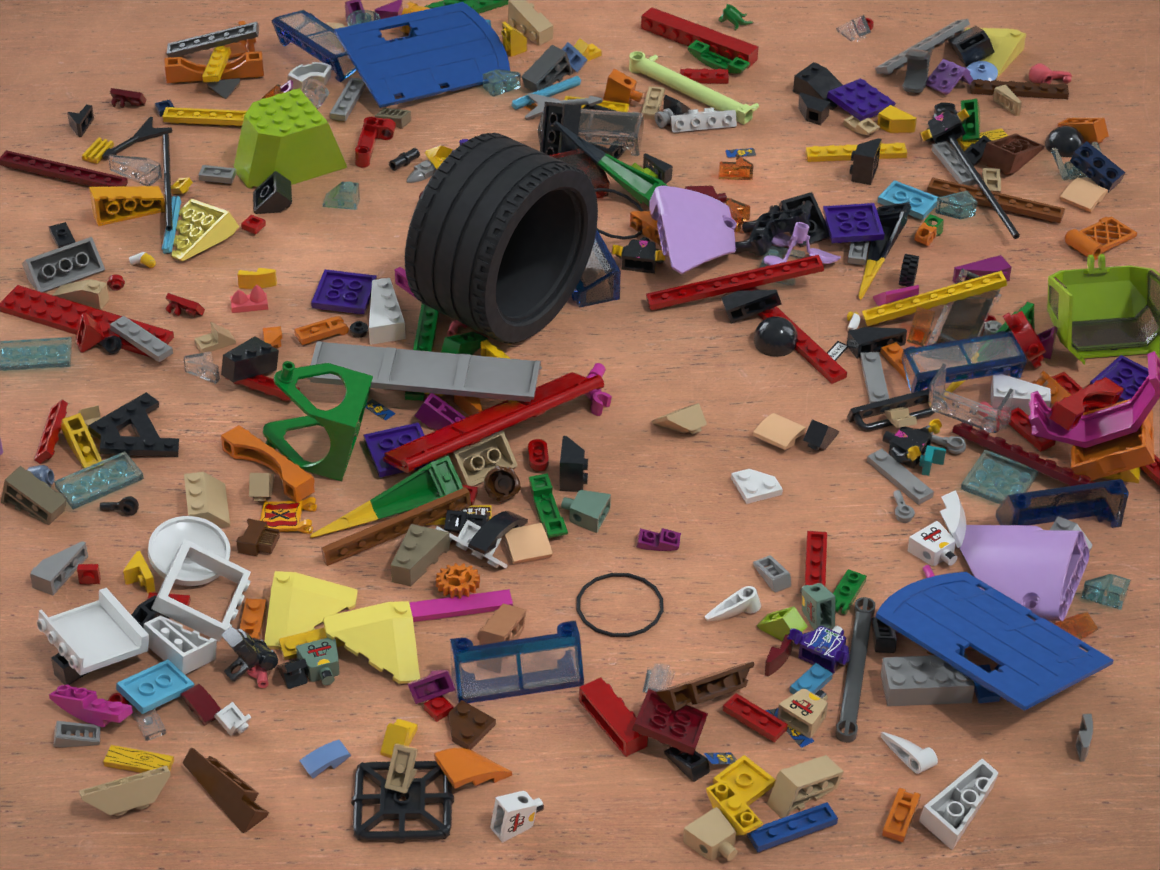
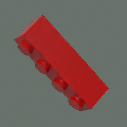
[579,677,648,757]

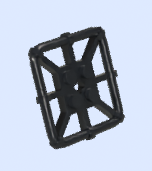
[351,761,454,842]

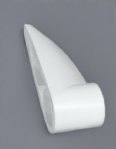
[705,586,761,621]
[881,732,938,774]

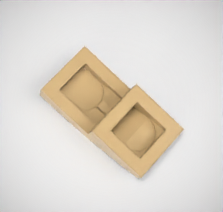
[843,115,880,135]
[982,168,1001,193]
[885,407,917,428]

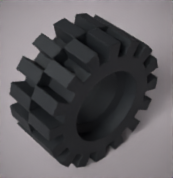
[899,254,919,287]

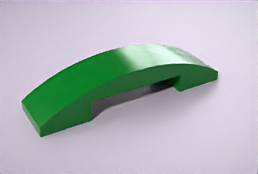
[687,40,750,74]
[529,473,568,538]

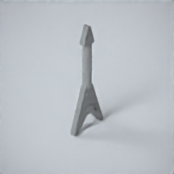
[525,93,603,120]

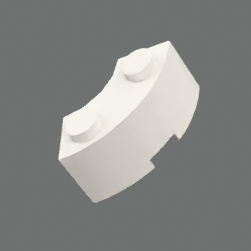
[287,62,332,92]

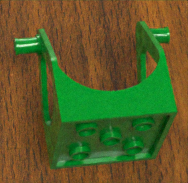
[263,361,373,482]

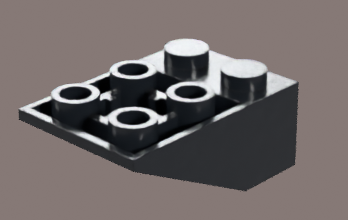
[948,26,995,67]

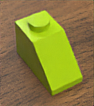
[756,606,808,641]

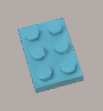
[878,180,940,220]
[116,659,194,714]

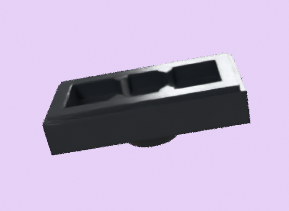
[49,222,76,248]

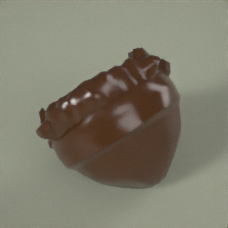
[484,465,521,502]

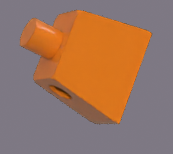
[603,69,643,104]

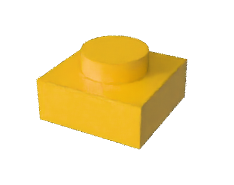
[171,177,193,194]

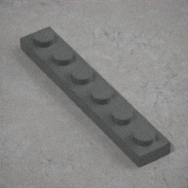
[166,22,259,58]

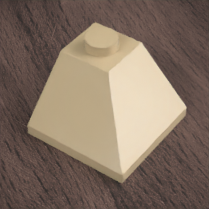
[652,403,707,434]

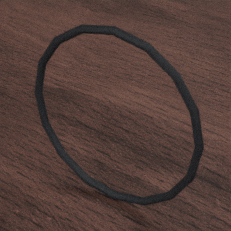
[595,188,644,240]
[577,573,664,637]

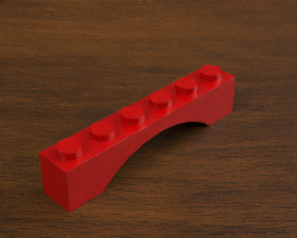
[1049,377,1124,431]

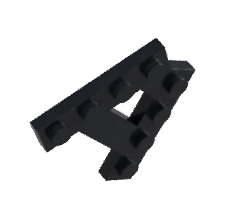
[88,392,179,457]

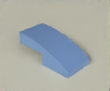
[562,42,588,72]
[299,739,351,779]

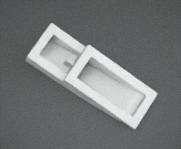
[940,490,966,548]

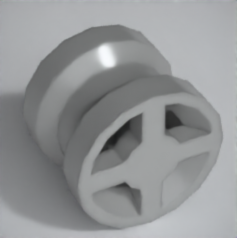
[655,108,674,128]
[983,321,1002,342]

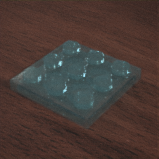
[961,450,1038,510]

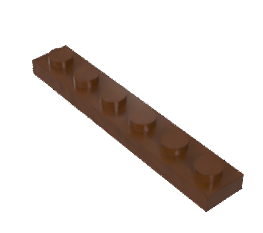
[970,79,1069,99]

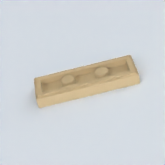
[641,86,665,120]

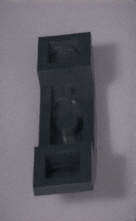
[468,511,528,555]

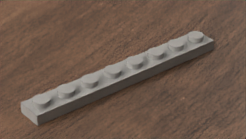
[875,19,970,75]

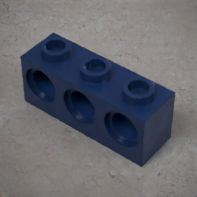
[1070,141,1125,193]

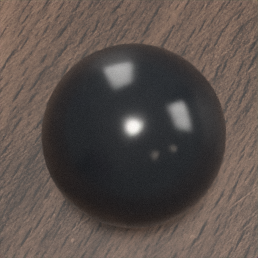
[1045,126,1085,157]
[754,316,798,357]

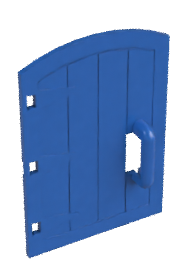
[334,2,510,108]
[875,572,1114,711]

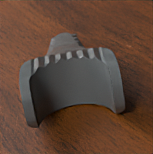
[902,48,932,93]

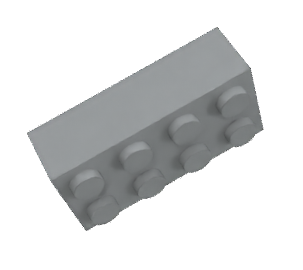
[881,654,975,706]

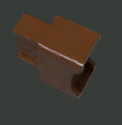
[236,518,280,556]

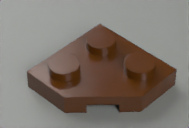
[449,700,496,750]

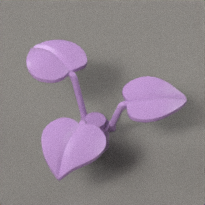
[763,222,841,266]

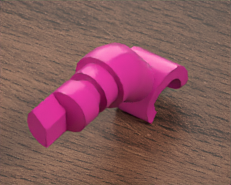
[585,363,612,416]

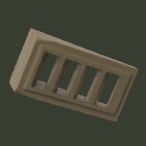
[375,108,411,129]

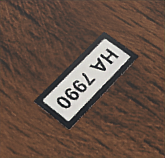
[827,341,848,361]

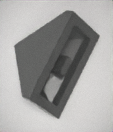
[207,78,240,99]

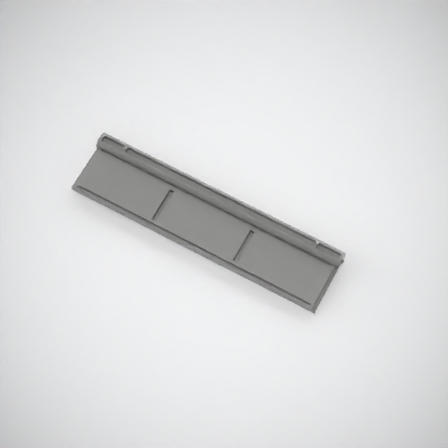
[307,341,542,402]

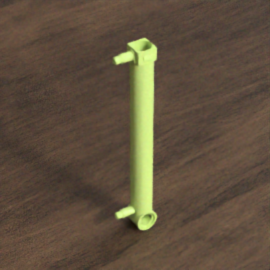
[629,51,759,125]

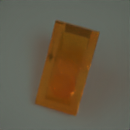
[719,155,753,180]
[726,198,751,232]
[907,307,936,347]

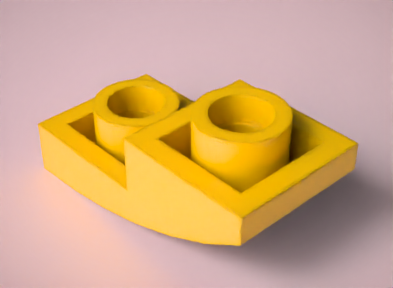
[237,268,277,289]

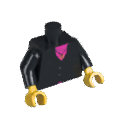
[920,109,970,144]
[611,237,666,274]
[883,419,942,469]

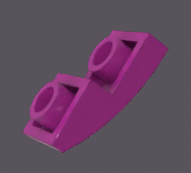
[637,528,681,551]

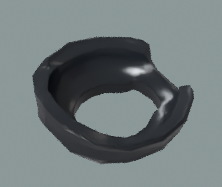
[934,102,958,114]

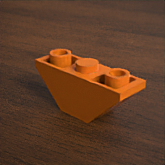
[630,211,661,246]

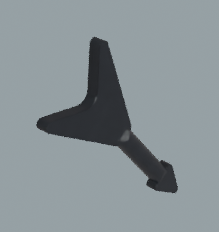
[102,117,173,159]

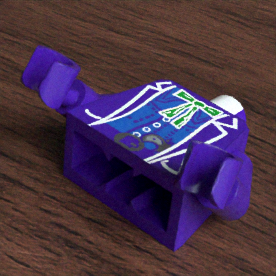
[787,626,850,674]

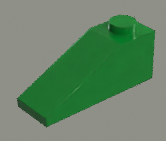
[961,99,981,142]
[441,332,488,355]

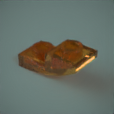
[1055,612,1098,639]

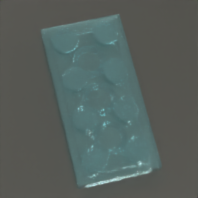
[0,337,72,371]
[54,451,144,509]

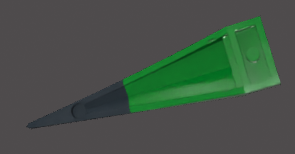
[553,121,668,206]

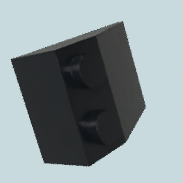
[793,62,843,110]
[779,192,830,247]

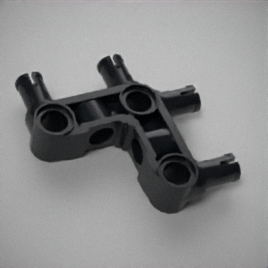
[735,201,812,256]

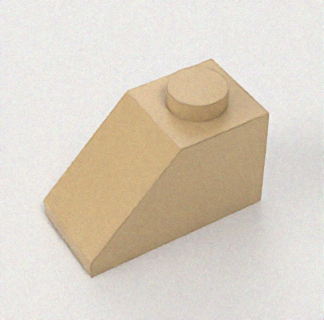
[249,473,274,501]

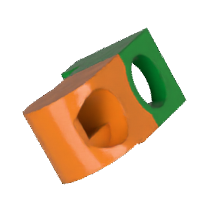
[914,214,944,246]

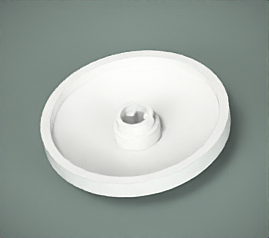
[148,516,230,586]

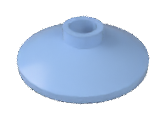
[967,61,998,81]

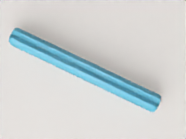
[511,76,581,110]
[162,195,181,254]

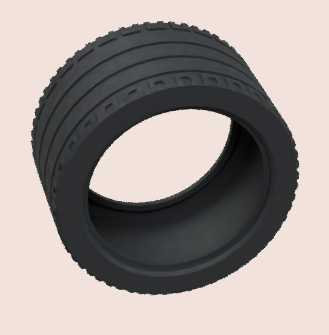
[405,133,598,344]

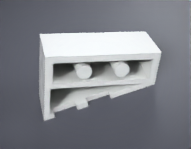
[991,372,1051,416]
[144,615,217,674]

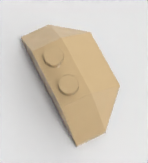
[79,766,171,816]

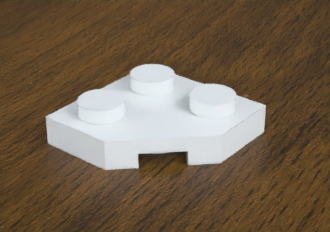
[731,469,783,504]

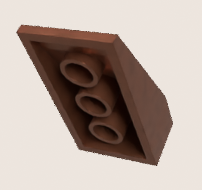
[981,134,1045,174]

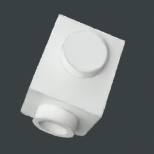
[215,702,252,736]

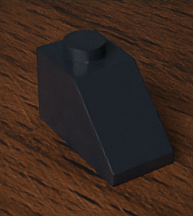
[803,419,839,451]

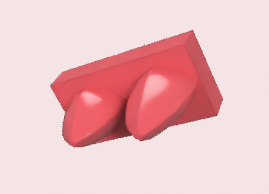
[230,285,268,313]

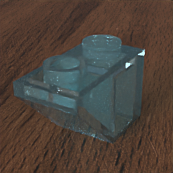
[483,69,521,97]
[1081,574,1131,610]

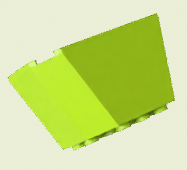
[233,88,347,189]

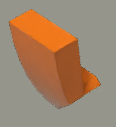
[263,326,283,348]

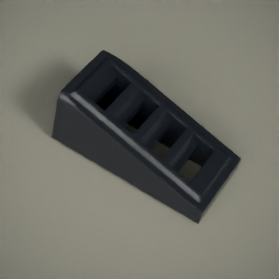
[643,153,672,184]
[871,617,897,653]
[664,746,710,781]

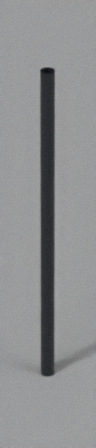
[163,134,173,231]
[948,135,1020,239]

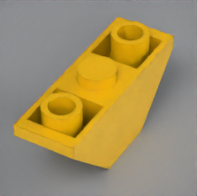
[706,779,763,835]

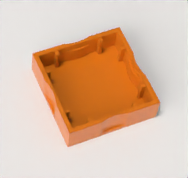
[1071,399,1155,481]

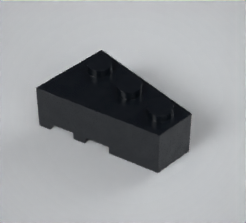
[221,336,279,382]

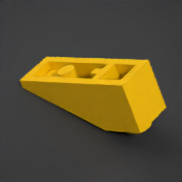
[61,413,103,471]

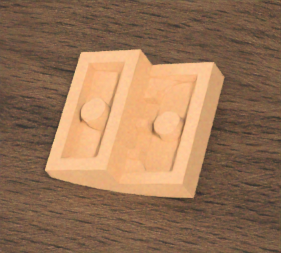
[1060,177,1108,213]
[753,413,806,450]
[503,523,552,565]

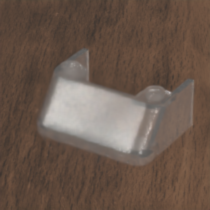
[929,364,1014,433]

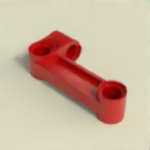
[355,117,396,168]

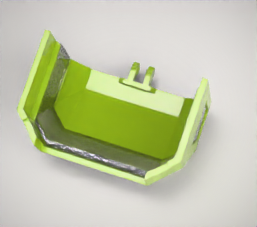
[1047,254,1160,365]

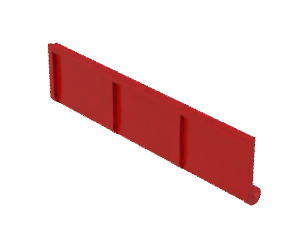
[383,372,604,473]

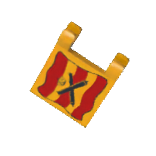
[260,497,317,534]

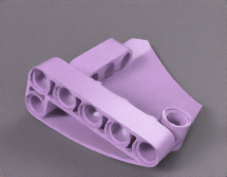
[649,186,736,275]
[959,525,1089,621]

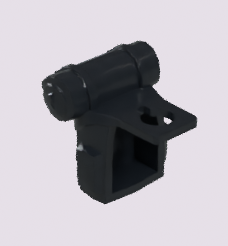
[221,627,278,682]

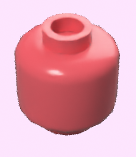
[1029,63,1053,84]

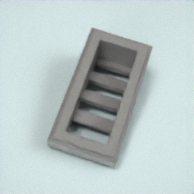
[753,555,791,592]
[53,721,100,748]

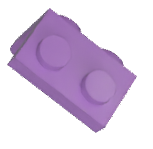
[926,59,974,94]

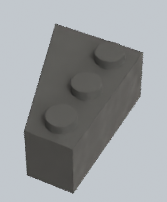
[521,45,573,92]

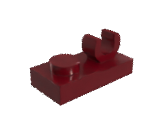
[110,88,146,108]

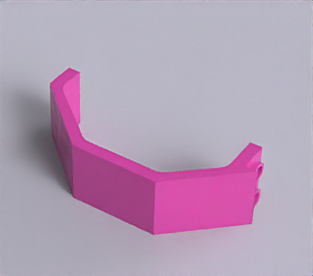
[1029,352,1160,448]

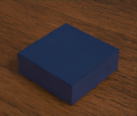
[154,99,175,117]

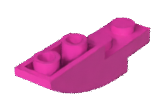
[49,685,133,727]

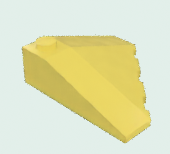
[965,28,1026,79]
[171,199,239,261]
[264,571,358,649]
[323,601,420,684]

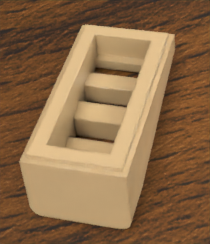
[993,85,1022,116]

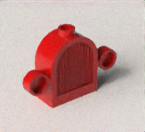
[1003,311,1046,369]

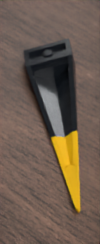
[858,202,911,300]

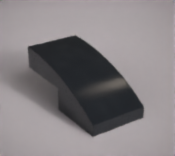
[964,135,991,166]
[444,510,489,533]

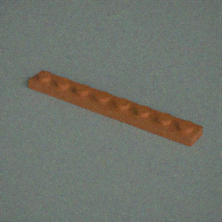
[927,177,1065,223]
[321,487,471,566]

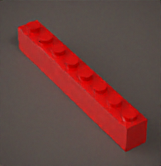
[641,7,759,69]

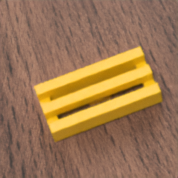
[82,137,114,164]

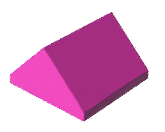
[873,285,919,306]

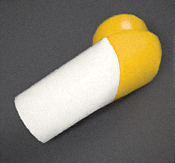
[129,252,156,268]
[847,311,860,331]

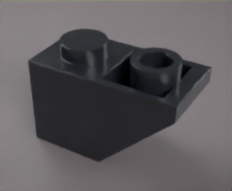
[798,93,830,125]

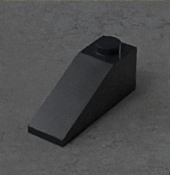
[721,289,782,323]
[847,327,907,358]

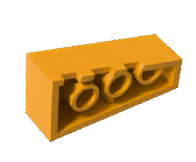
[89,186,165,226]

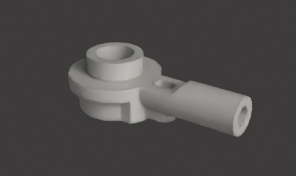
[931,434,966,454]
[893,490,915,523]

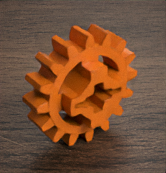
[436,563,480,599]

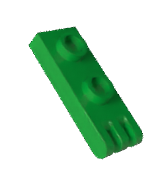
[833,569,867,615]

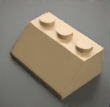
[446,430,518,486]
[184,472,231,528]

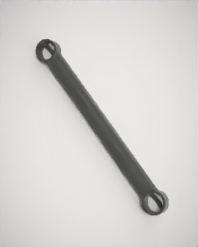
[836,597,876,743]

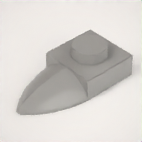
[406,160,437,183]

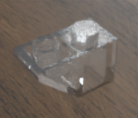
[643,663,675,693]

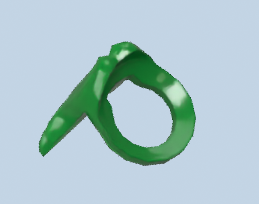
[719,4,753,30]

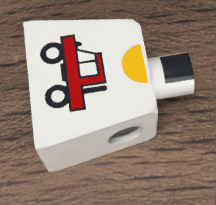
[907,521,957,566]
[490,791,544,842]

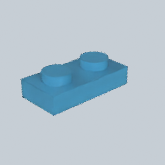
[790,663,833,694]

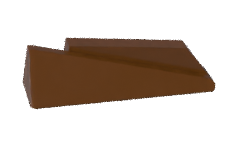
[657,662,754,711]
[183,748,269,833]

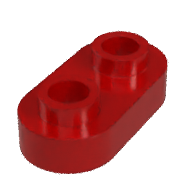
[528,439,549,471]

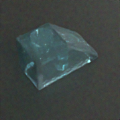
[323,182,360,210]
[935,190,977,219]

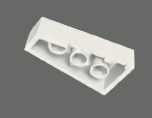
[369,278,406,345]
[919,759,999,850]

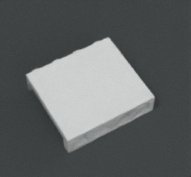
[37,588,149,675]

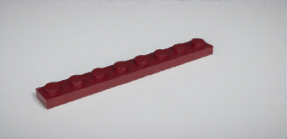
[0,150,128,187]
[952,422,1097,493]

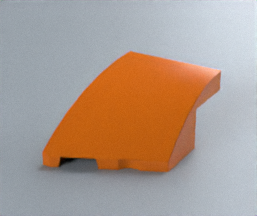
[434,748,512,788]

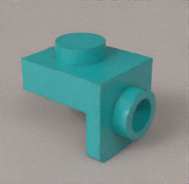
[919,445,946,476]

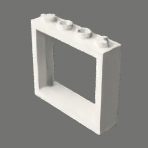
[151,539,251,642]

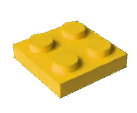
[713,755,776,806]

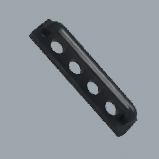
[847,387,938,431]

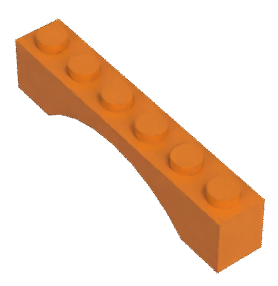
[165,51,264,84]
[221,425,315,503]

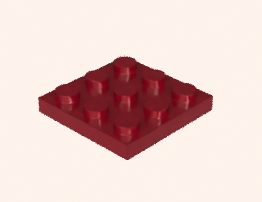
[632,689,708,755]

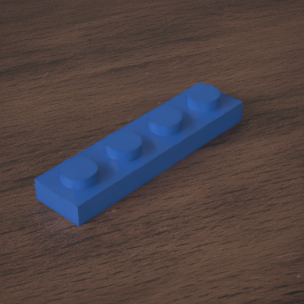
[747,802,838,852]

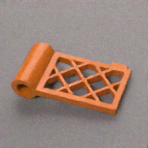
[1065,216,1137,260]

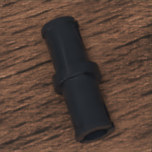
[389,148,420,171]

